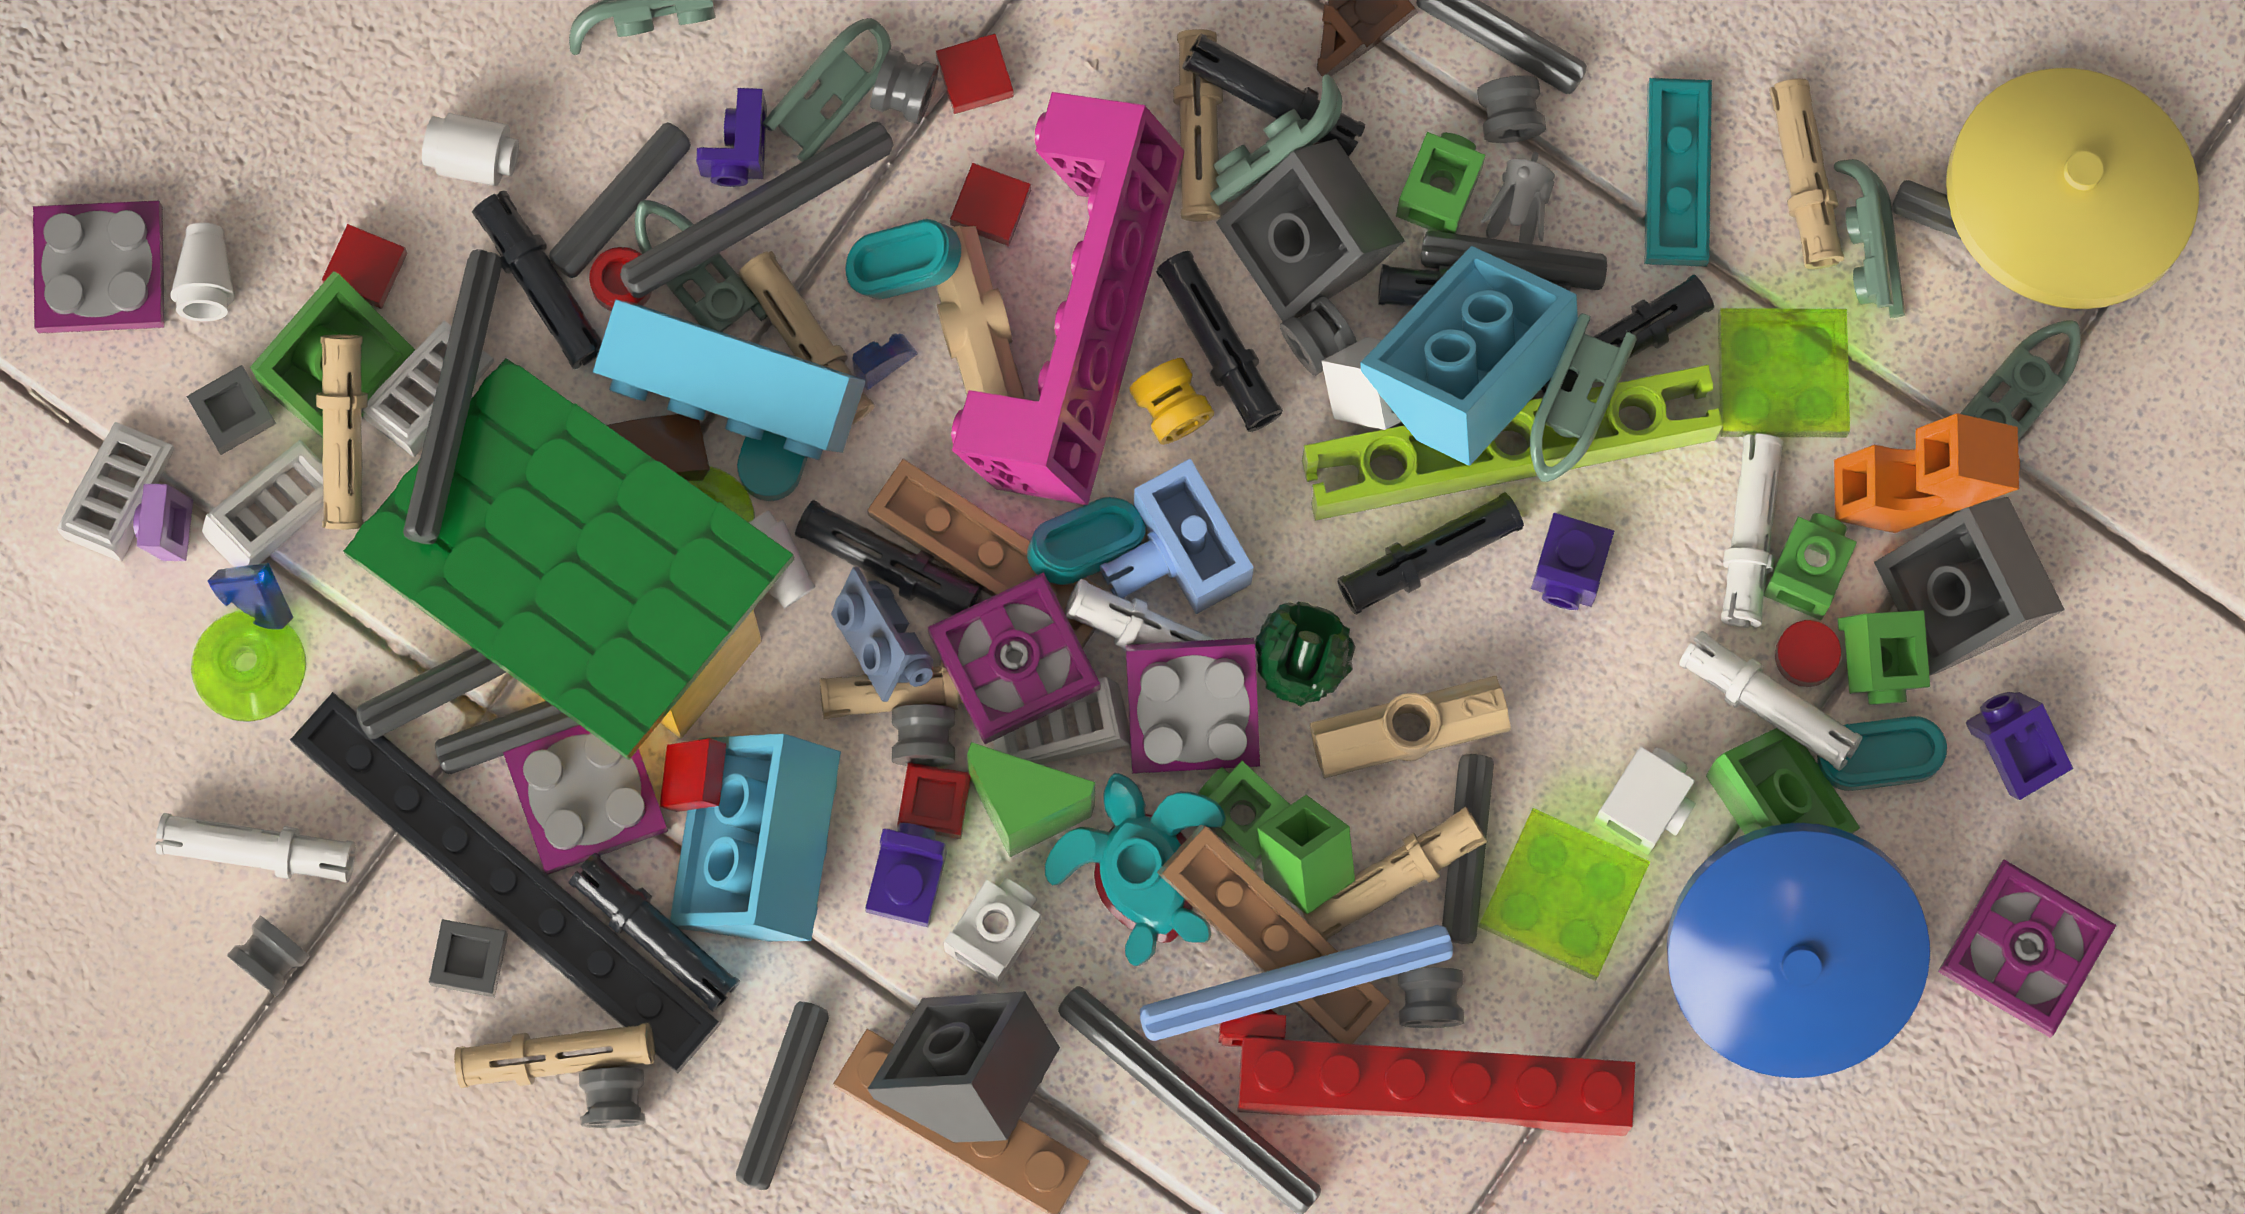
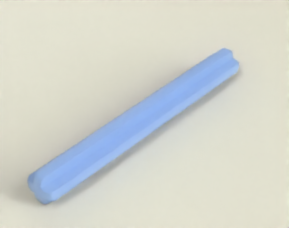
[1140,925,1453,1041]

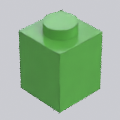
[1258,795,1355,914]

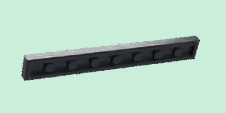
[290,692,720,1073]

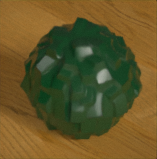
[1255,601,1356,707]

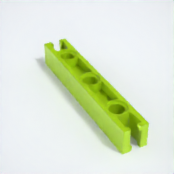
[1302,365,1723,521]

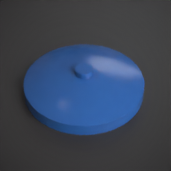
[1667,823,1930,1078]

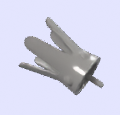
[1481,152,1555,244]

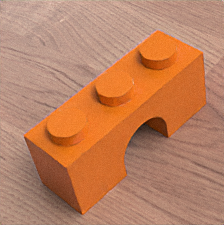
[1834,413,2020,533]

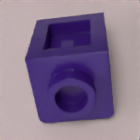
[696,88,767,187]
[1531,513,1615,610]
[1966,692,2073,800]
[865,823,947,928]

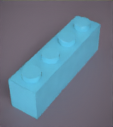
[593,299,866,460]

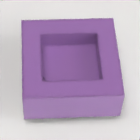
[133,484,193,561]

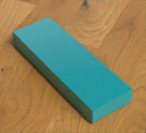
[1644,78,1712,267]

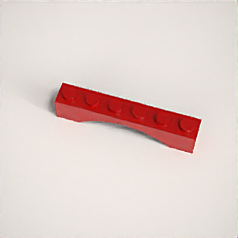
[1237,1037,1635,1136]

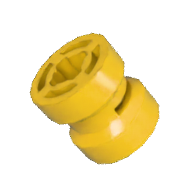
[1129,358,1215,445]

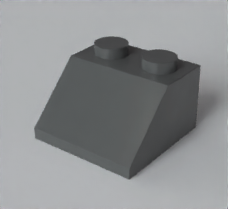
[1216,139,1405,322]
[1874,497,2065,675]
[867,991,1060,1143]

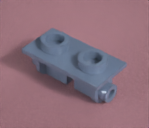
[831,567,933,702]

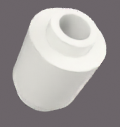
[422,113,519,186]

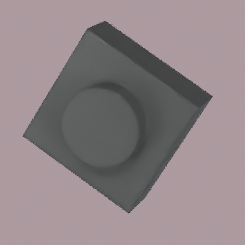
[186,365,276,455]
[429,919,508,998]

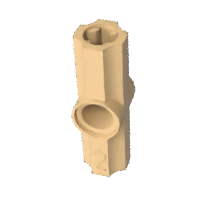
[936,225,1025,399]
[1310,676,1511,779]

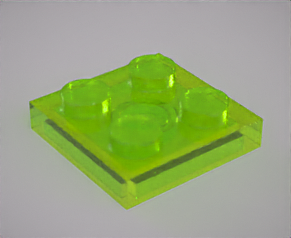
[1718,308,1850,438]
[1478,808,1650,981]

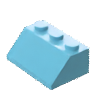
[1360,246,1578,466]
[670,734,841,942]

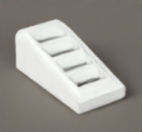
[362,321,494,457]
[57,422,174,562]
[202,440,323,576]
[993,677,1130,764]

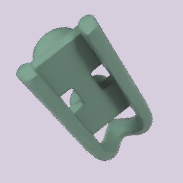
[569,0,716,55]
[762,18,891,162]
[1210,74,1343,206]
[1834,159,1905,318]
[635,200,768,332]
[1530,313,1637,482]
[1960,320,2081,440]

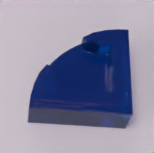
[852,333,918,390]
[207,563,294,629]

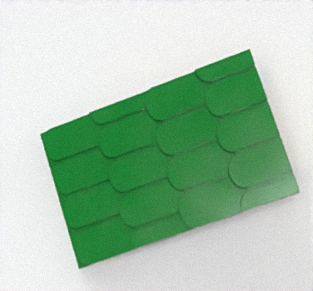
[343,358,794,760]

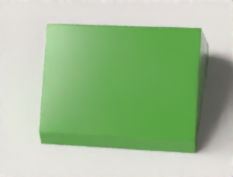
[250,271,415,438]
[1706,728,1860,834]
[967,742,1095,857]

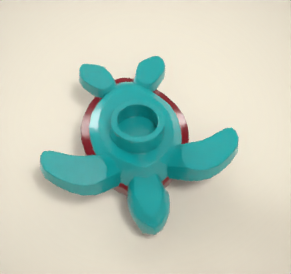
[1045,773,1226,966]

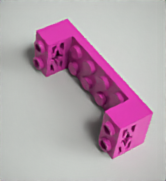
[951,92,1185,505]

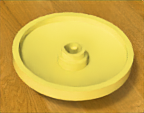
[1946,68,2199,309]

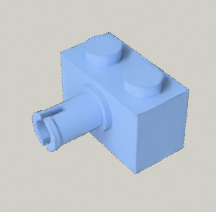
[1099,458,1254,614]

